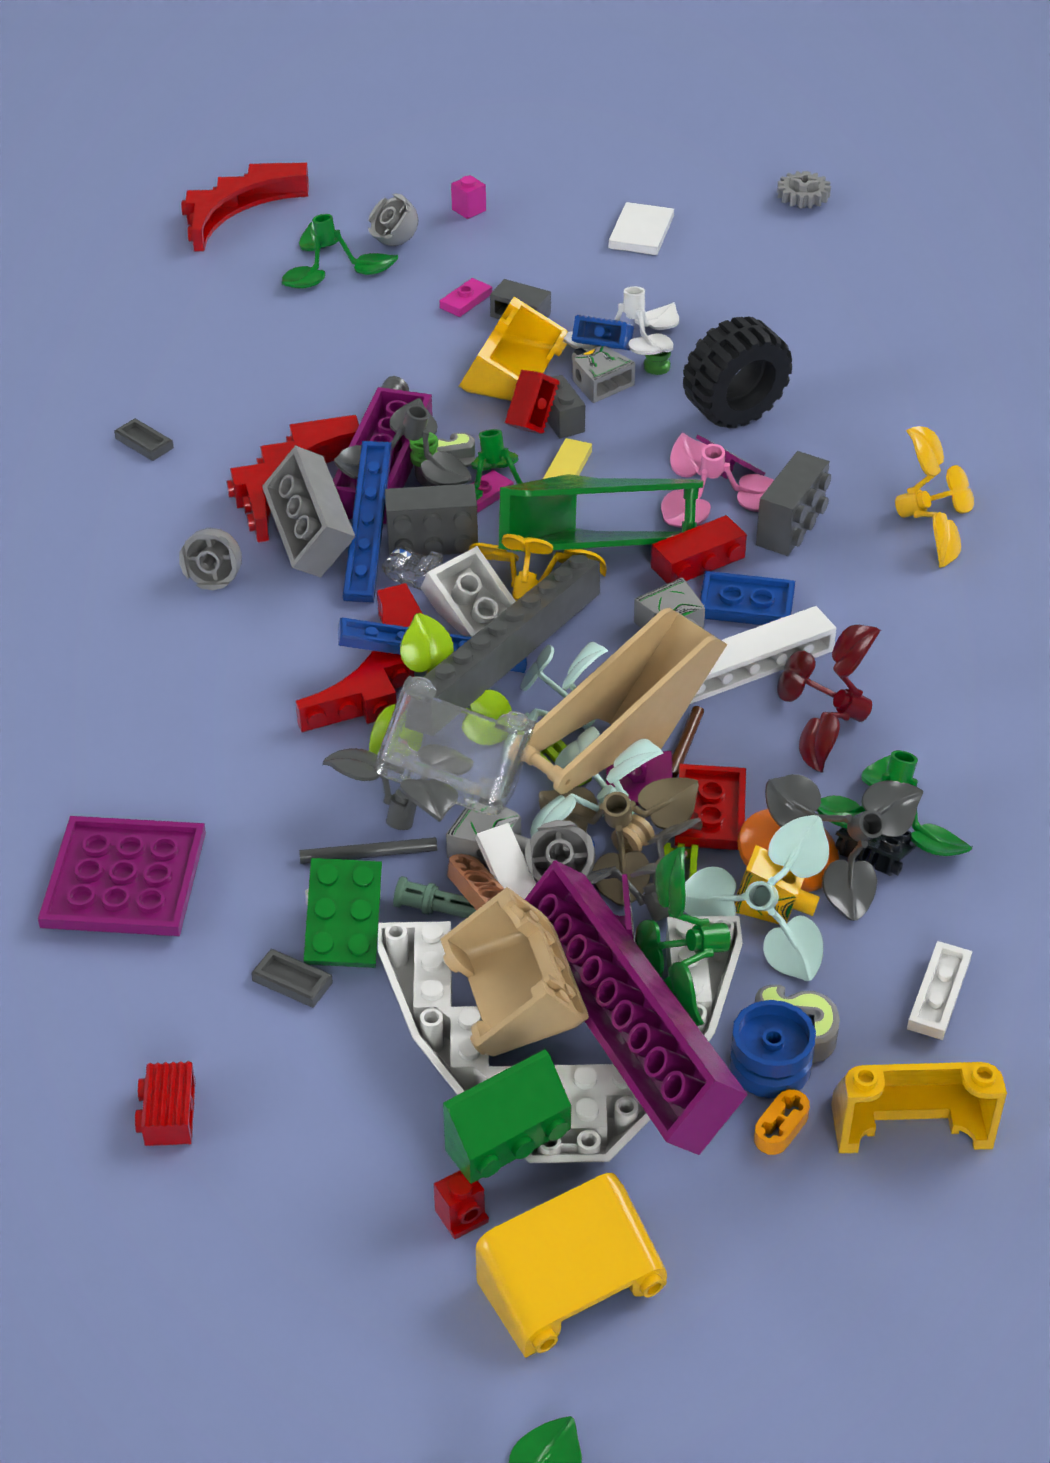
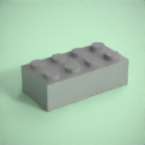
[262,445,356,577]

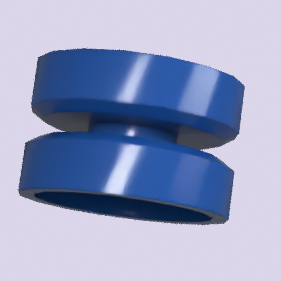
[729,1000,816,1099]

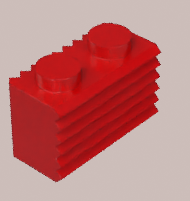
[505,369,560,434]
[135,1061,196,1146]

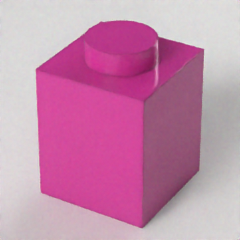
[451,175,486,219]

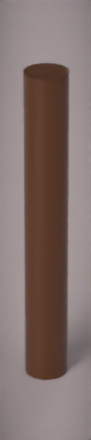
[672,706,704,778]

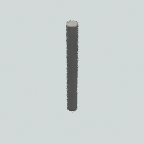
[299,837,437,864]

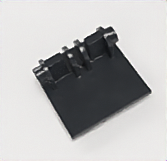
[835,827,917,876]

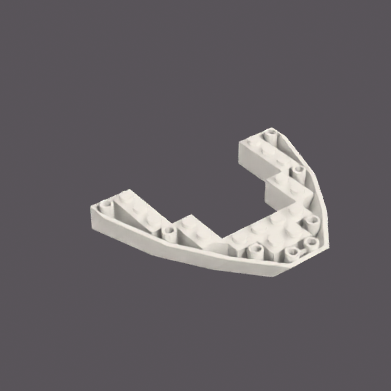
[378,916,743,1163]

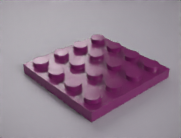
[38,816,206,936]

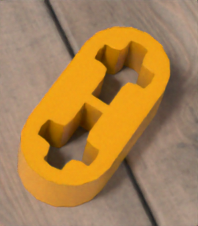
[754,1090,810,1155]

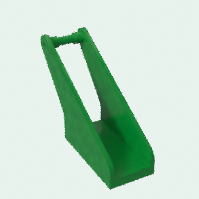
[498,474,704,552]

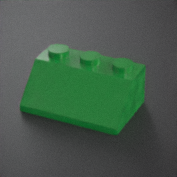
[443,1049,571,1184]

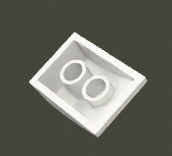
[421,546,516,637]

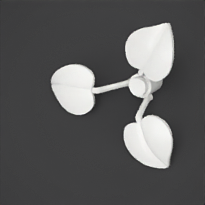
[564,286,679,355]

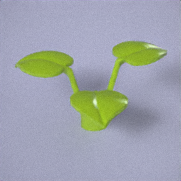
[369,613,516,759]

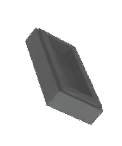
[114,418,174,461]
[251,949,333,1008]

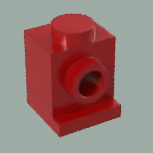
[433,1170,489,1240]

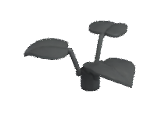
[334,398,471,485]
[323,744,474,830]
[765,774,923,921]
[586,818,703,922]

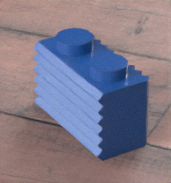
[572,315,634,351]

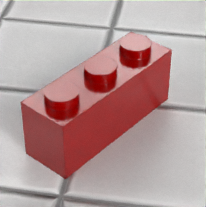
[651,515,747,584]

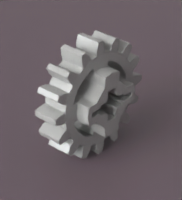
[777,171,831,209]

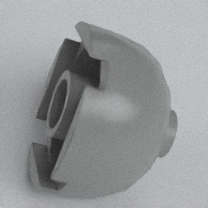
[368,193,419,246]
[179,527,242,590]
[525,820,595,882]

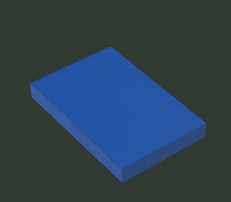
[700,571,796,625]

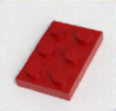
[675,764,746,850]

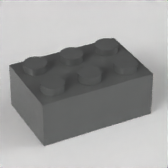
[756,451,831,556]
[385,483,478,558]

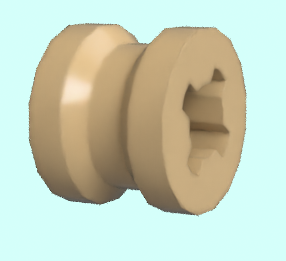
[611,814,655,854]

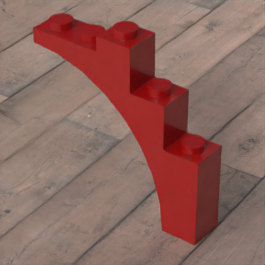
[181,162,309,252]
[226,415,359,542]
[295,583,423,732]

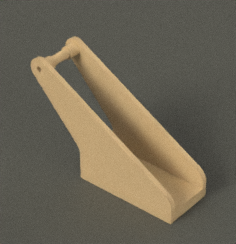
[510,608,728,794]

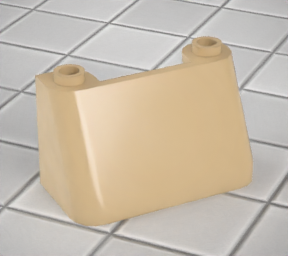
[440,887,588,1057]

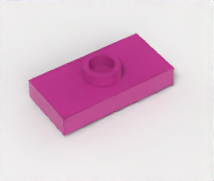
[439,278,492,317]
[471,470,514,513]

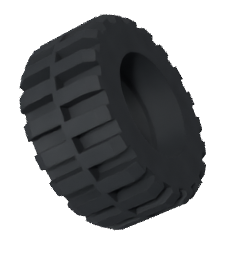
[683,316,792,428]

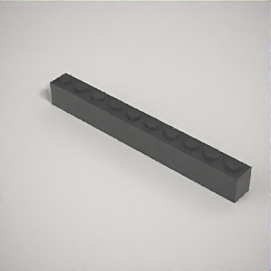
[404,555,600,736]

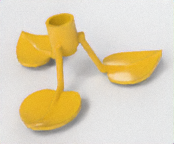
[895,426,974,568]
[468,534,607,601]

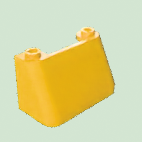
[458,297,568,401]
[831,1062,1007,1153]
[475,1173,667,1358]

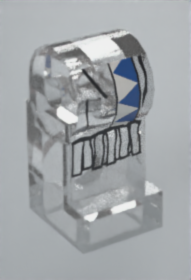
[382,546,443,590]

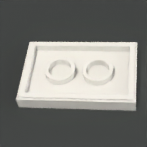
[608,202,674,255]

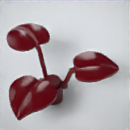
[777,624,881,773]

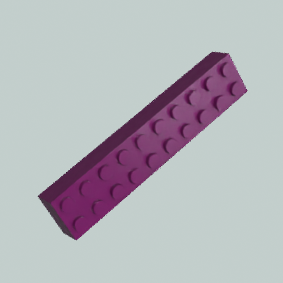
[524,860,748,1155]

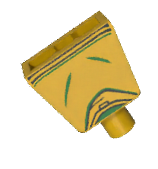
[734,845,820,924]

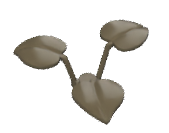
[539,777,699,906]

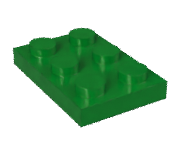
[304,858,382,968]

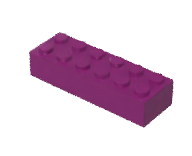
[333,387,433,524]

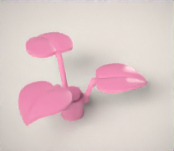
[661,432,774,528]

